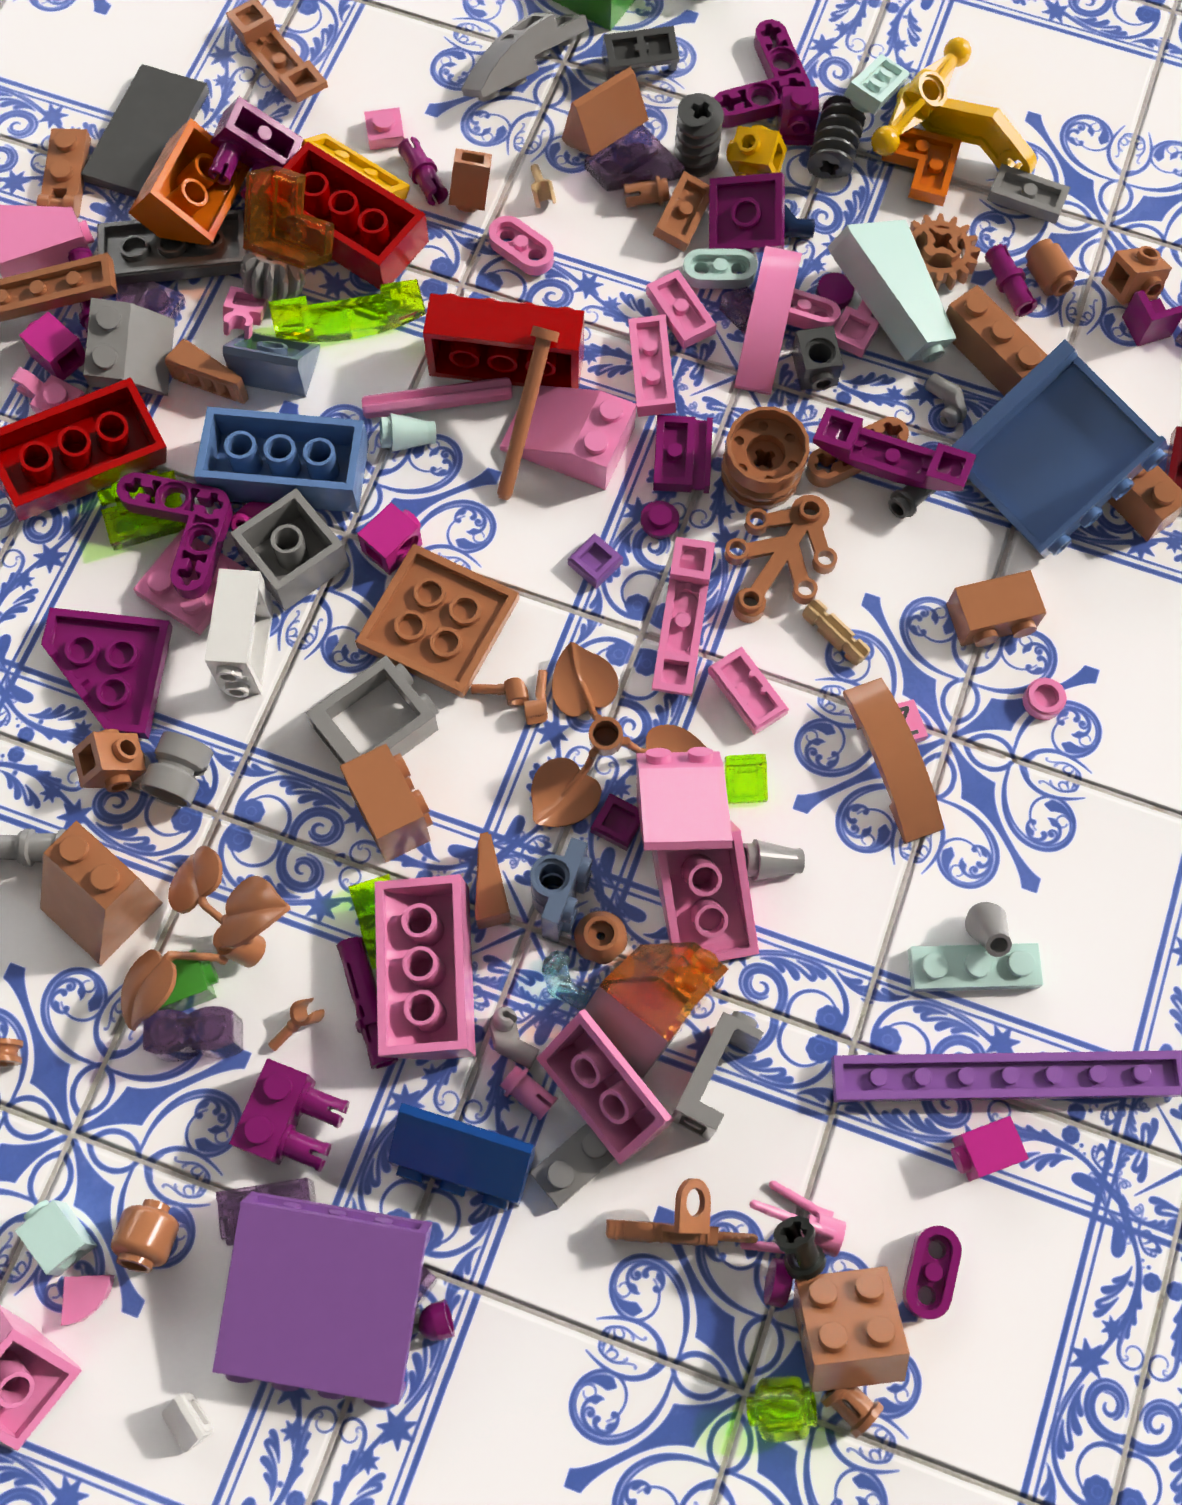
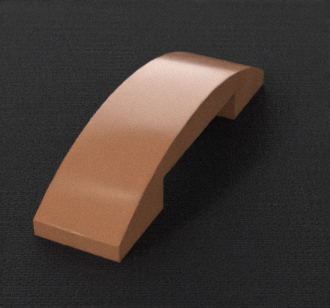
[226,0,328,103]
[842,677,944,844]

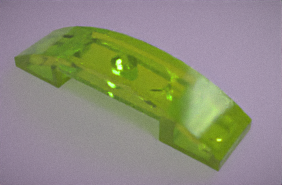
[268,279,425,342]

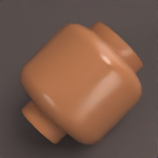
[111,1199,179,1273]

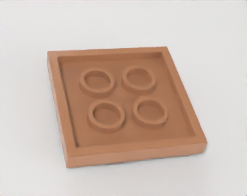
[355,543,520,698]

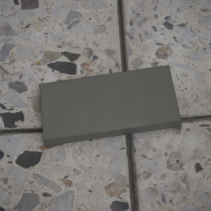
[81,64,209,198]
[97,209,249,286]

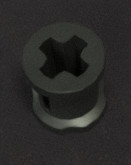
[773,1216,826,1280]

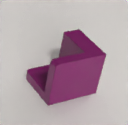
[1122,290,1182,347]

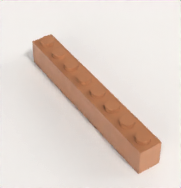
[946,285,1182,542]

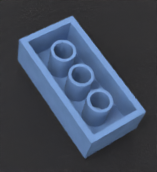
[194,407,369,513]

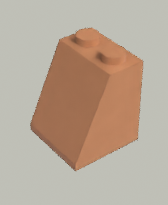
[40,820,163,966]

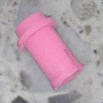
[500,1065,558,1121]

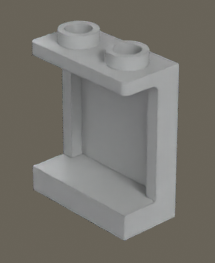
[672,1011,764,1141]

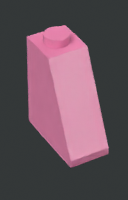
[0,205,94,278]

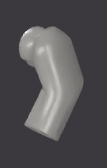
[925,373,967,427]
[489,1007,540,1069]

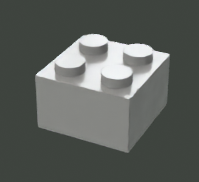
[230,488,349,610]

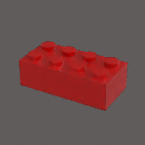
[261,141,429,292]
[423,293,585,389]
[0,377,167,522]

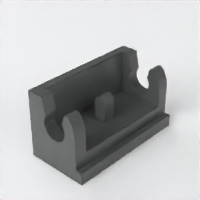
[602,26,680,79]

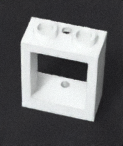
[204,568,274,697]

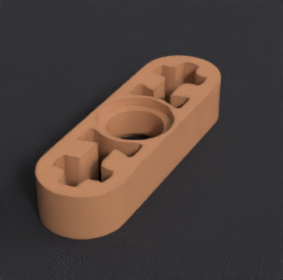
[805,417,909,488]

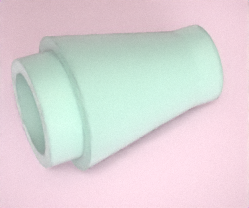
[380,413,436,452]

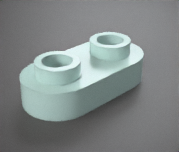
[682,248,757,289]

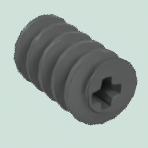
[673,93,724,178]
[807,95,866,179]

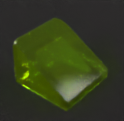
[723,754,768,804]

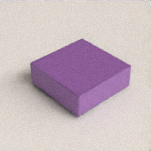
[568,533,623,589]

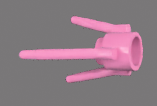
[740,1180,846,1257]

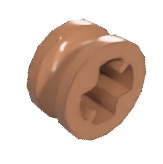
[0,1038,23,1067]

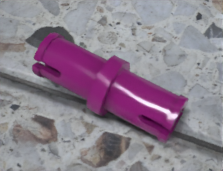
[398,137,448,206]
[984,244,1038,317]

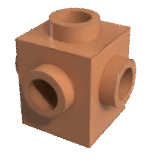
[1101,246,1172,305]
[72,729,146,792]

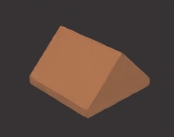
[561,66,649,156]

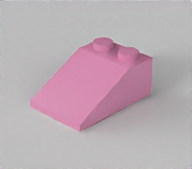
[500,385,637,490]
[636,747,732,851]
[652,820,759,970]

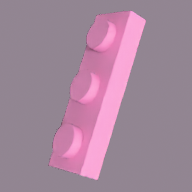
[628,314,676,417]

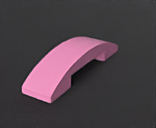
[734,246,802,395]
[651,537,715,697]

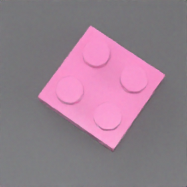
[133,529,246,635]

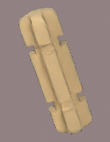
[802,599,870,666]

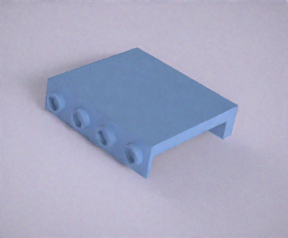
[951,339,1168,558]

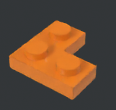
[881,128,962,206]

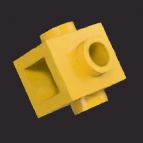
[726,125,787,176]

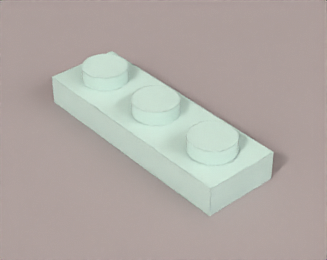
[844,54,910,115]
[908,943,1044,992]

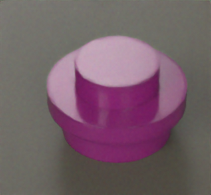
[640,501,680,539]

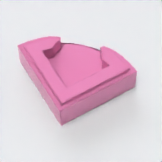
[61,1275,114,1325]

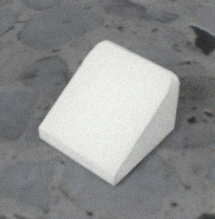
[162,1392,214,1452]

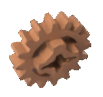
[909,213,980,291]

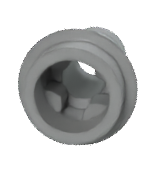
[743,839,805,881]
[965,902,1012,957]

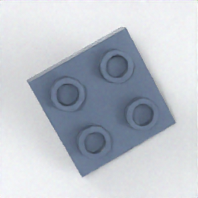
[530,837,593,943]

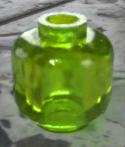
[746,1375,818,1443]

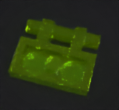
[97,469,186,551]

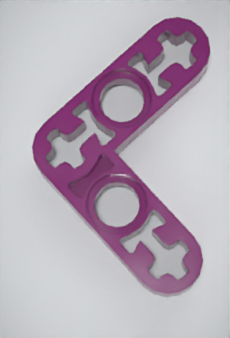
[714,19,811,128]
[116,473,233,599]

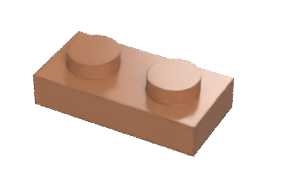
[652,171,709,252]

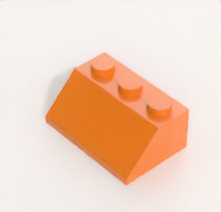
[128,118,250,246]

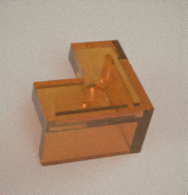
[243,165,334,270]

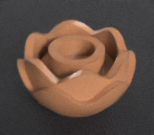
[574,911,627,964]

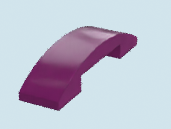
[813,407,976,491]

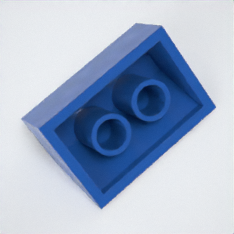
[388,1103,535,1211]

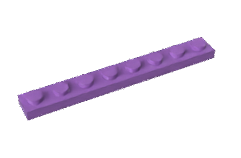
[831,1050,1182,1102]

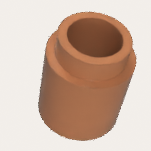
[1025,239,1078,296]

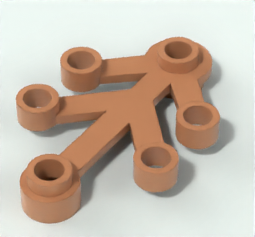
[724,495,838,623]

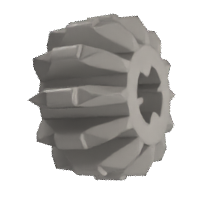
[240,247,306,303]

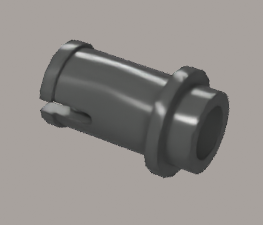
[888,485,936,519]

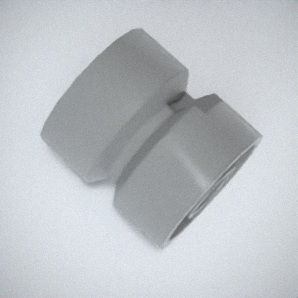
[139,731,214,807]

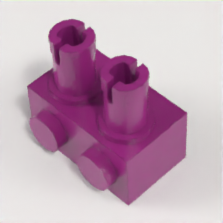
[207,96,304,206]
[229,1058,350,1172]

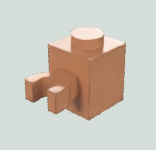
[448,148,492,212]

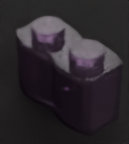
[143,1006,243,1062]

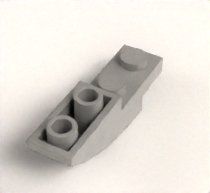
[462,13,589,101]

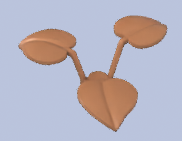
[531,642,707,827]
[121,845,291,1031]

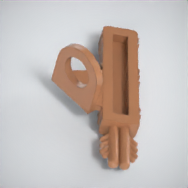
[606,1178,758,1247]

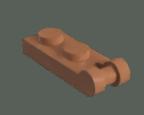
[37,128,91,218]

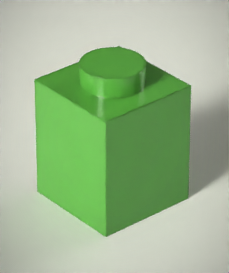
[159,949,219,1017]

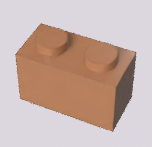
[946,570,1047,647]

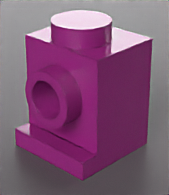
[777,86,819,146]

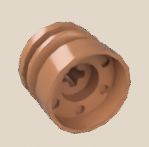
[721,407,810,509]

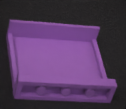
[212,1191,433,1408]

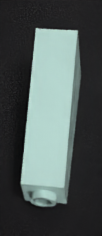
[828,219,956,363]

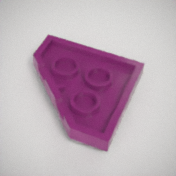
[41,607,173,739]

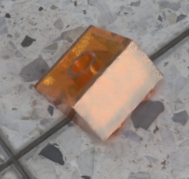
[600,942,729,1042]

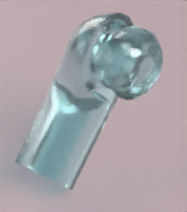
[541,950,592,1011]

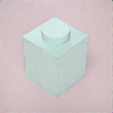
[15,1199,97,1276]

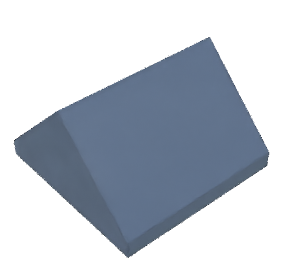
[222,332,320,397]

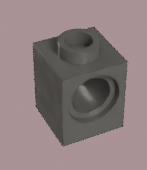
[791,326,843,391]

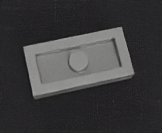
[987,163,1070,224]
[530,1123,615,1209]

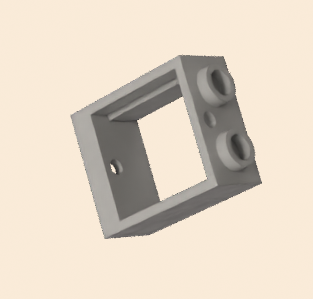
[306,656,439,765]

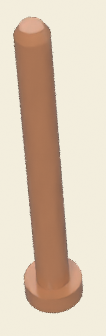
[497,325,560,500]

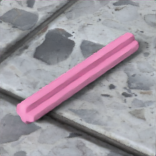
[362,377,513,419]

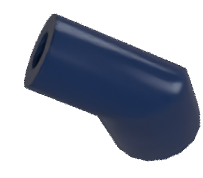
[784,204,815,238]

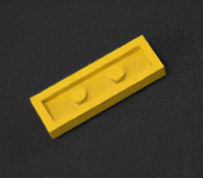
[301,133,410,200]

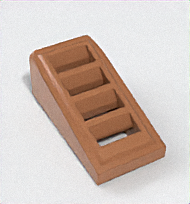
[165,339,249,404]
[475,832,511,929]

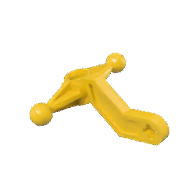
[871,37,1037,173]

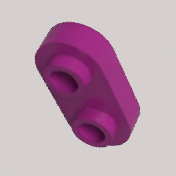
[902,1225,962,1320]

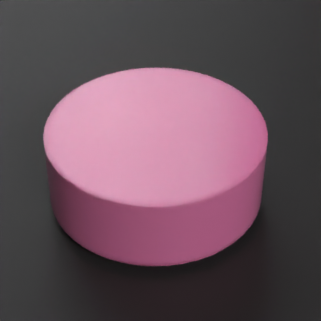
[1022,678,1067,720]

